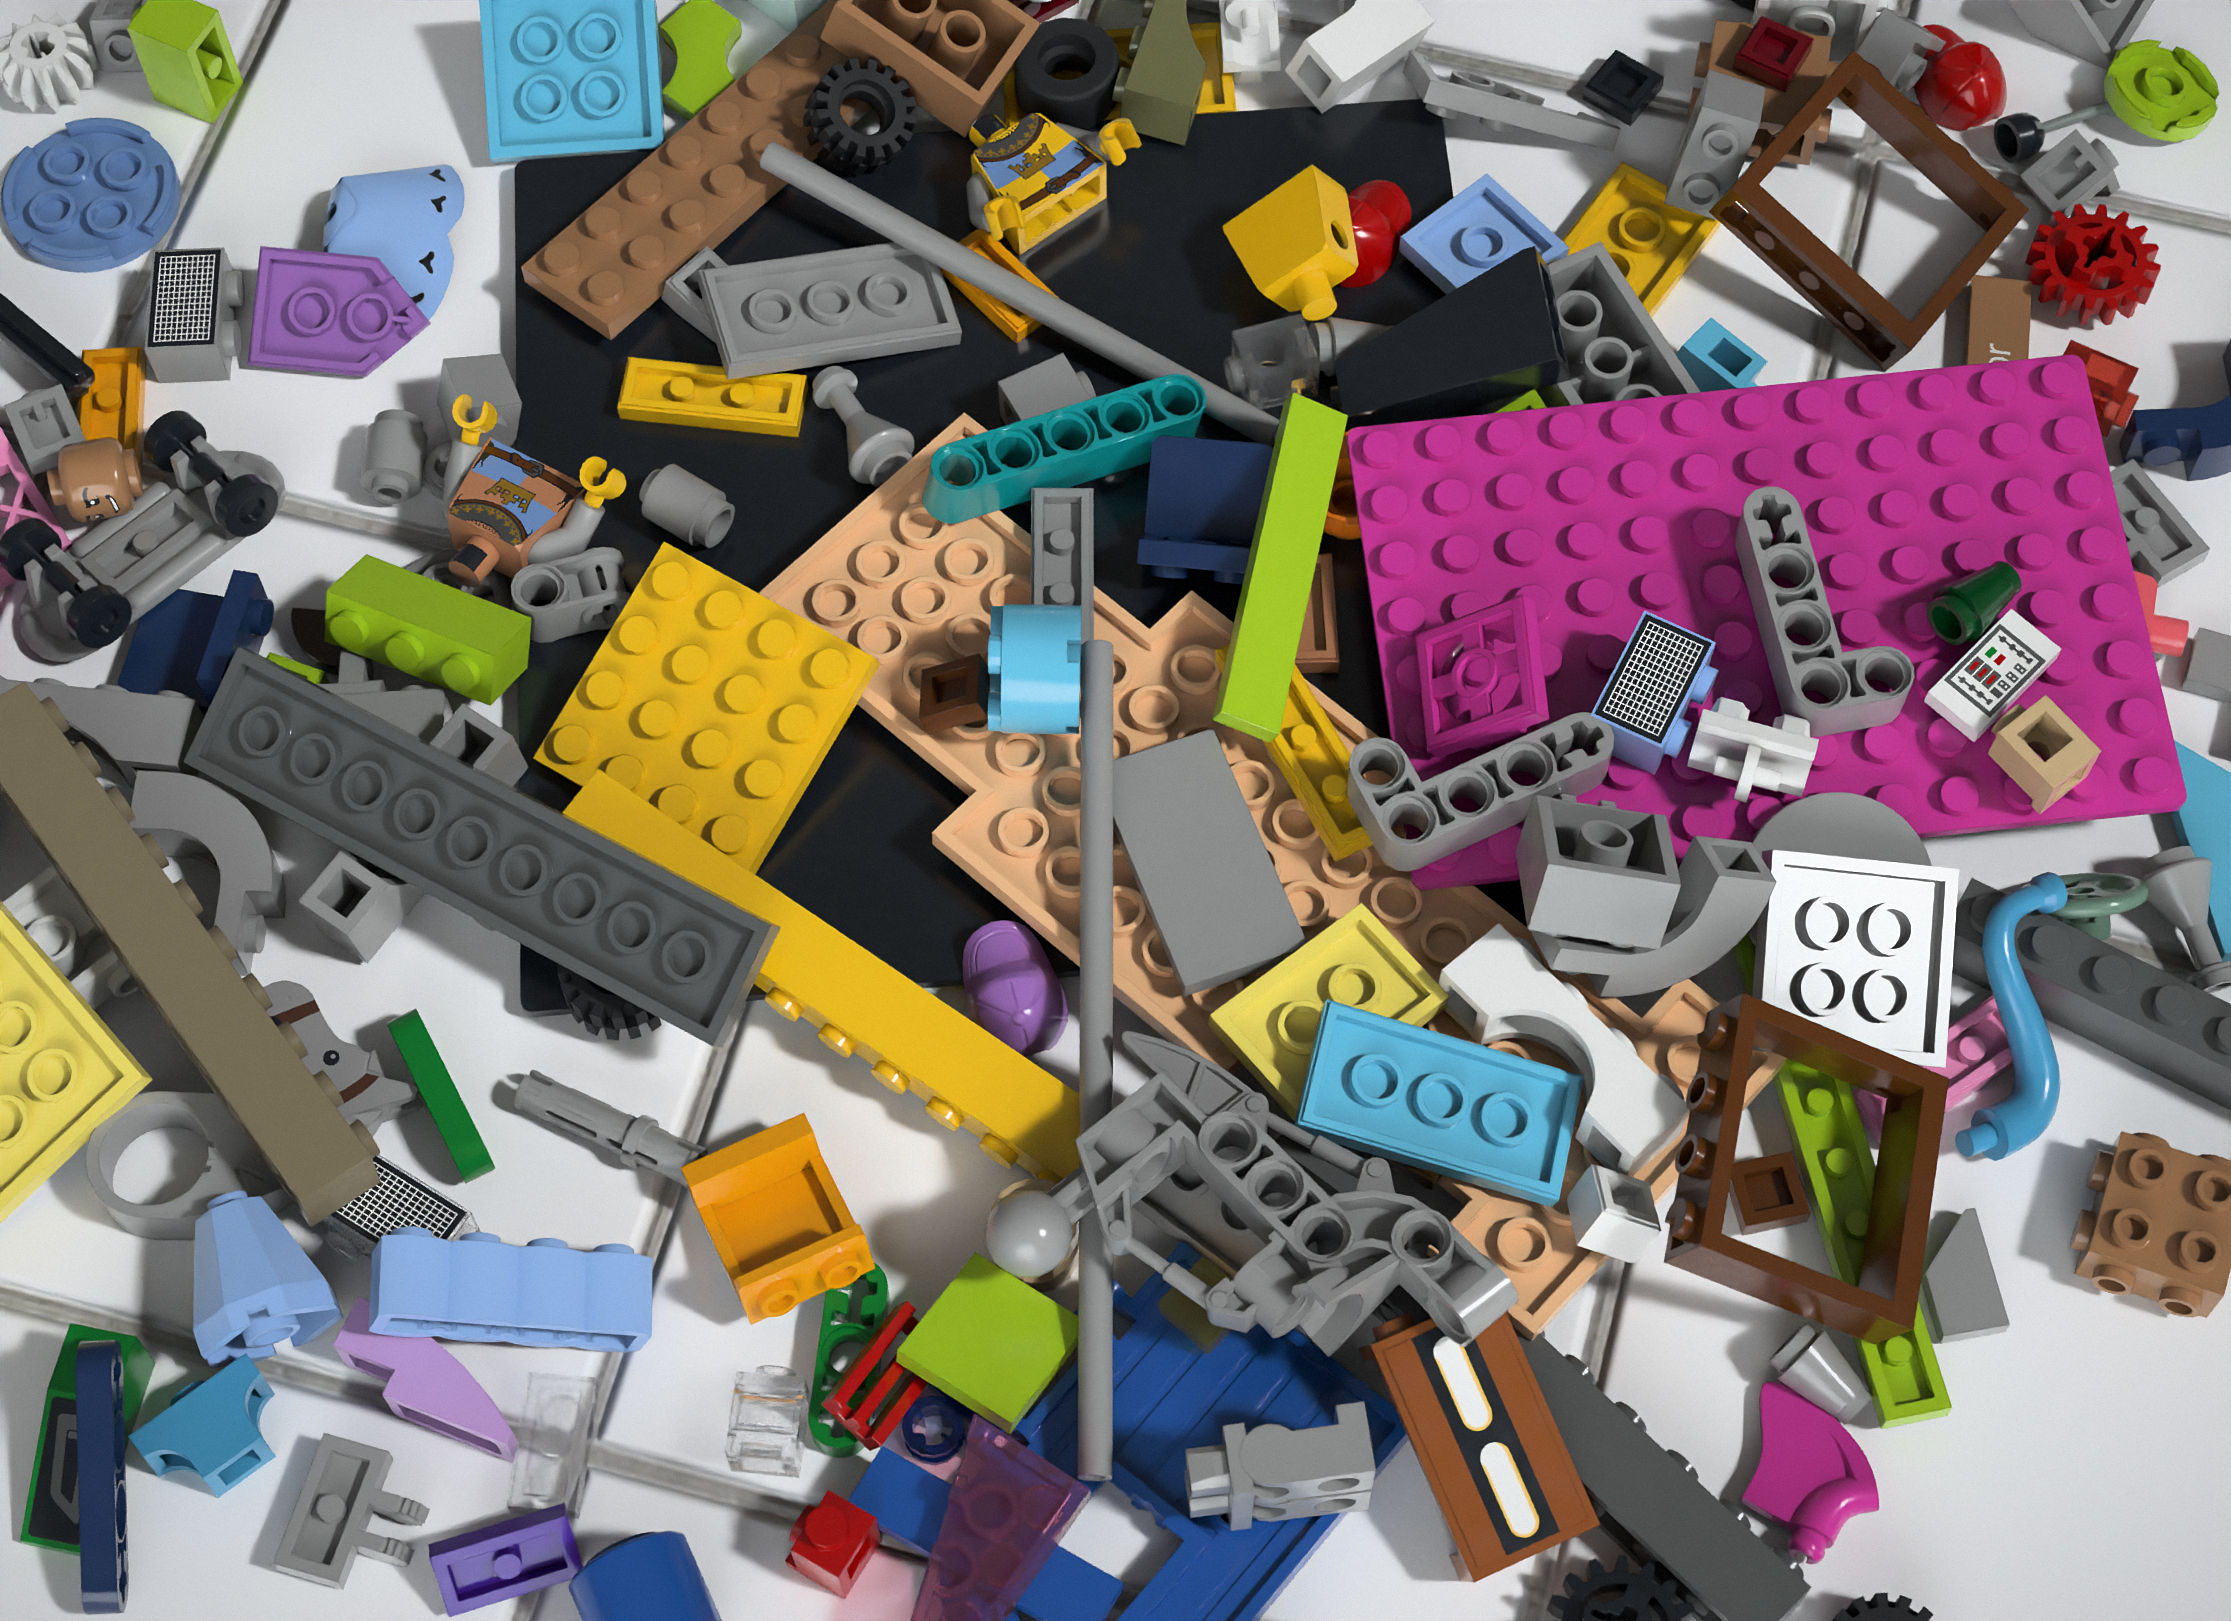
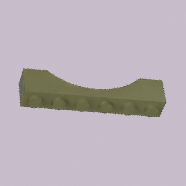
[1112,0,1207,146]

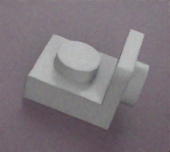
[89,0,147,73]
[2020,129,2120,217]
[4,383,86,475]

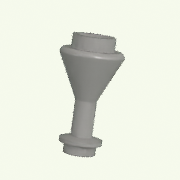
[812,366,915,488]
[2141,846,2231,994]

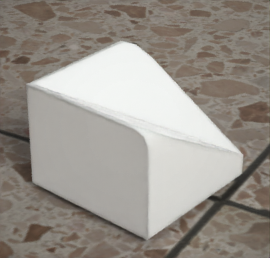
[1567,1164,1661,1263]

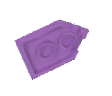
[247,246,431,377]

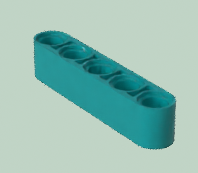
[922,374,1207,524]

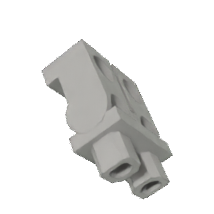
[1184,1401,1376,1531]

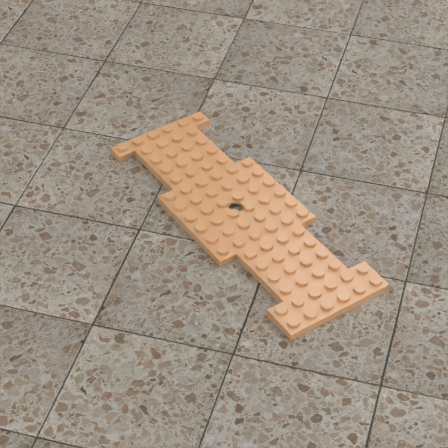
[759,412,1787,1342]

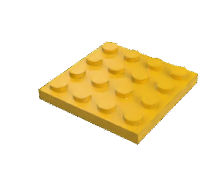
[533,542,881,874]

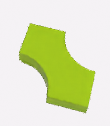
[660,0,742,121]

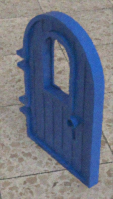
[940,1241,1409,1621]

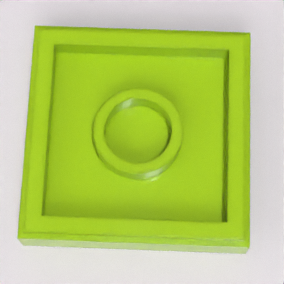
[896,1252,1078,1434]

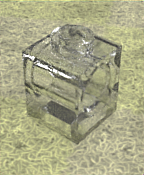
[1224,313,1320,410]
[724,1365,811,1478]

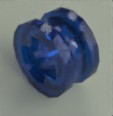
[902,1395,965,1465]

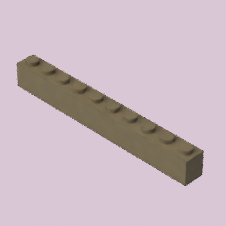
[0,681,381,1227]

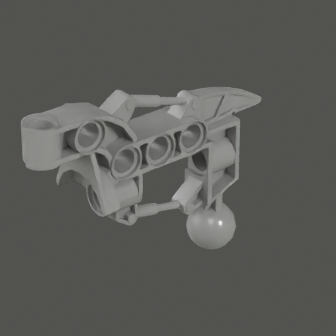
[985,1031,1519,1358]

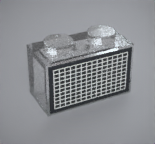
[321,1154,481,1261]

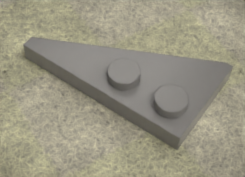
[1403,50,1621,151]

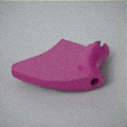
[1741,1381,1879,1565]

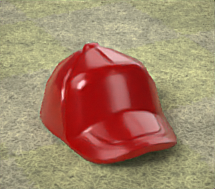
[1913,24,2007,131]
[1339,180,1412,288]

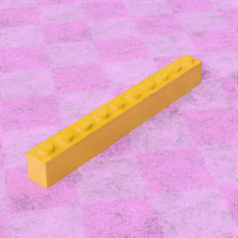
[562,769,1079,1185]

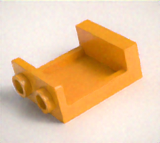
[680,1113,876,1325]

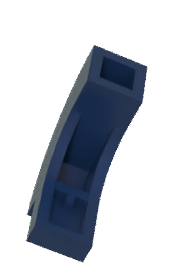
[2119,339,2231,481]

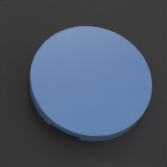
[1,118,181,273]

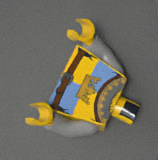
[966,113,1142,256]

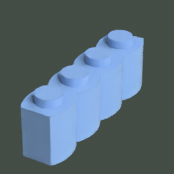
[368,1226,652,1352]

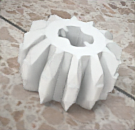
[0,13,97,113]

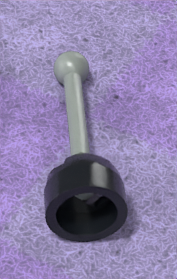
[1994,98,2117,163]

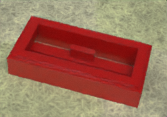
[822,1301,928,1451]

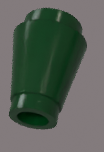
[1927,561,2022,645]

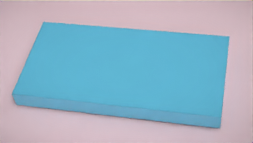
[1294,999,1584,1207]

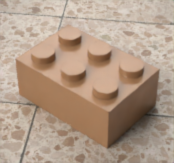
[820,0,1041,137]

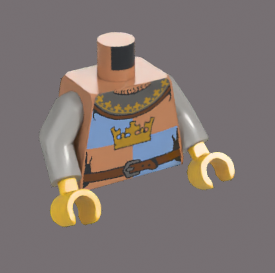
[442,394,626,588]

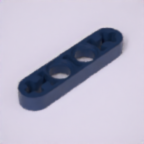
[75,1340,129,1615]

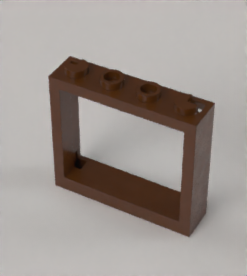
[1709,50,2029,372]
[1664,993,1949,1344]

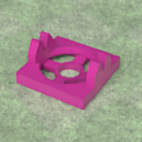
[1415,594,1549,758]

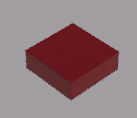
[1733,15,1814,92]

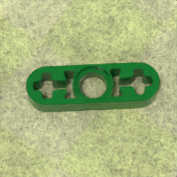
[386,1008,496,1184]
[808,1263,890,1458]

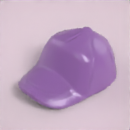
[963,920,1068,1057]

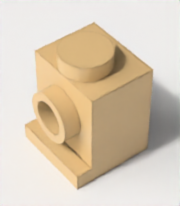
[1988,695,2102,815]

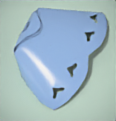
[323,164,465,320]

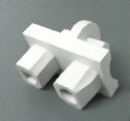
[1218,0,1281,84]
[1687,697,1819,803]

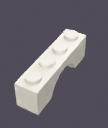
[1438,923,1690,1177]

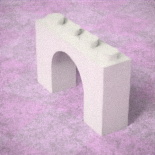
[1285,0,1436,113]

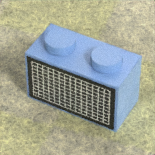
[1590,610,1719,775]

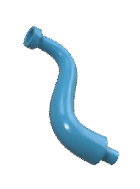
[1955,872,2067,1161]

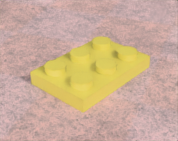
[1208,902,1449,1121]

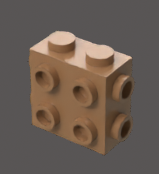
[1687,20,1839,165]
[2070,1131,2231,1318]

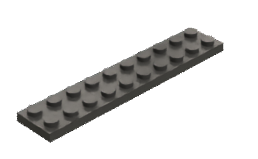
[183,647,781,1048]

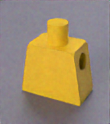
[1222,165,1359,321]

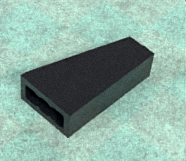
[1330,246,1571,428]

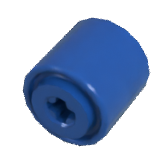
[569,1530,722,1621]

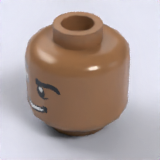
[47,437,144,523]

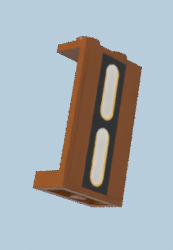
[1358,1312,1600,1583]

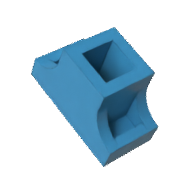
[128,1353,276,1498]

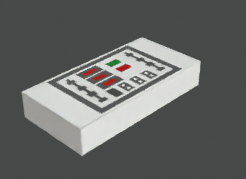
[1924,609,2061,742]

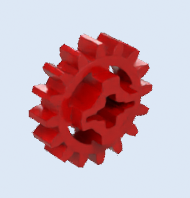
[2025,204,2161,325]

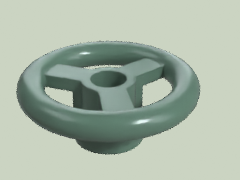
[2020,873,2149,940]

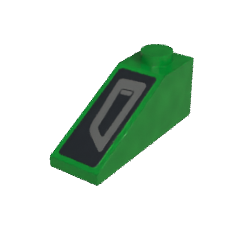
[20,1323,156,1556]

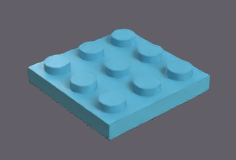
[479,0,665,163]

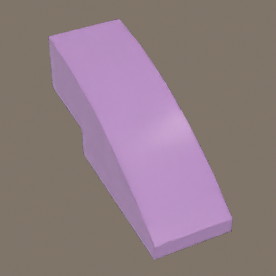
[333,1296,523,1464]

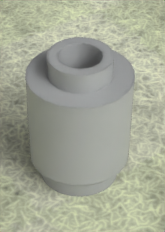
[360,409,428,504]
[639,464,735,548]

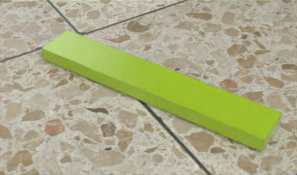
[1212,392,1348,743]

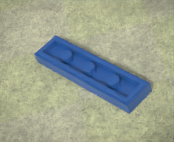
[848,1446,1124,1621]

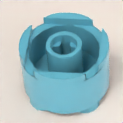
[988,604,1082,734]

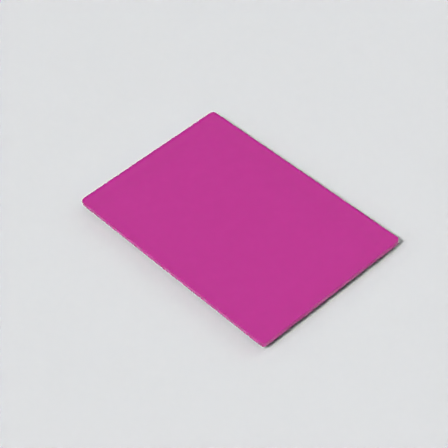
[1347,355,2187,890]

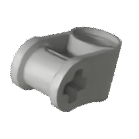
[511,547,632,643]

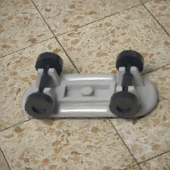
[0,410,286,662]

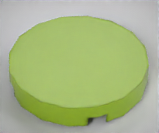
[2103,39,2219,142]

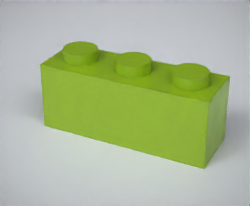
[324,554,532,706]

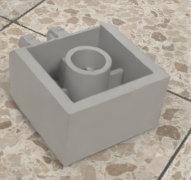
[1516,793,1681,950]

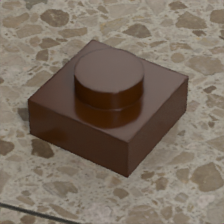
[919,653,990,734]
[1729,1151,1811,1236]

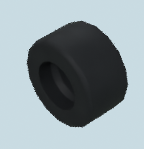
[1015,17,1119,130]

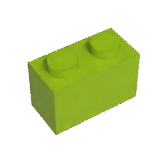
[127,0,243,124]

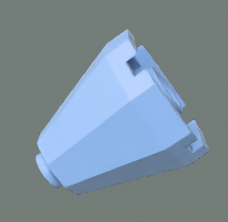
[193,1191,343,1368]

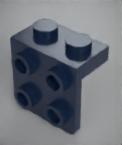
[1137,435,1273,584]
[118,570,274,712]

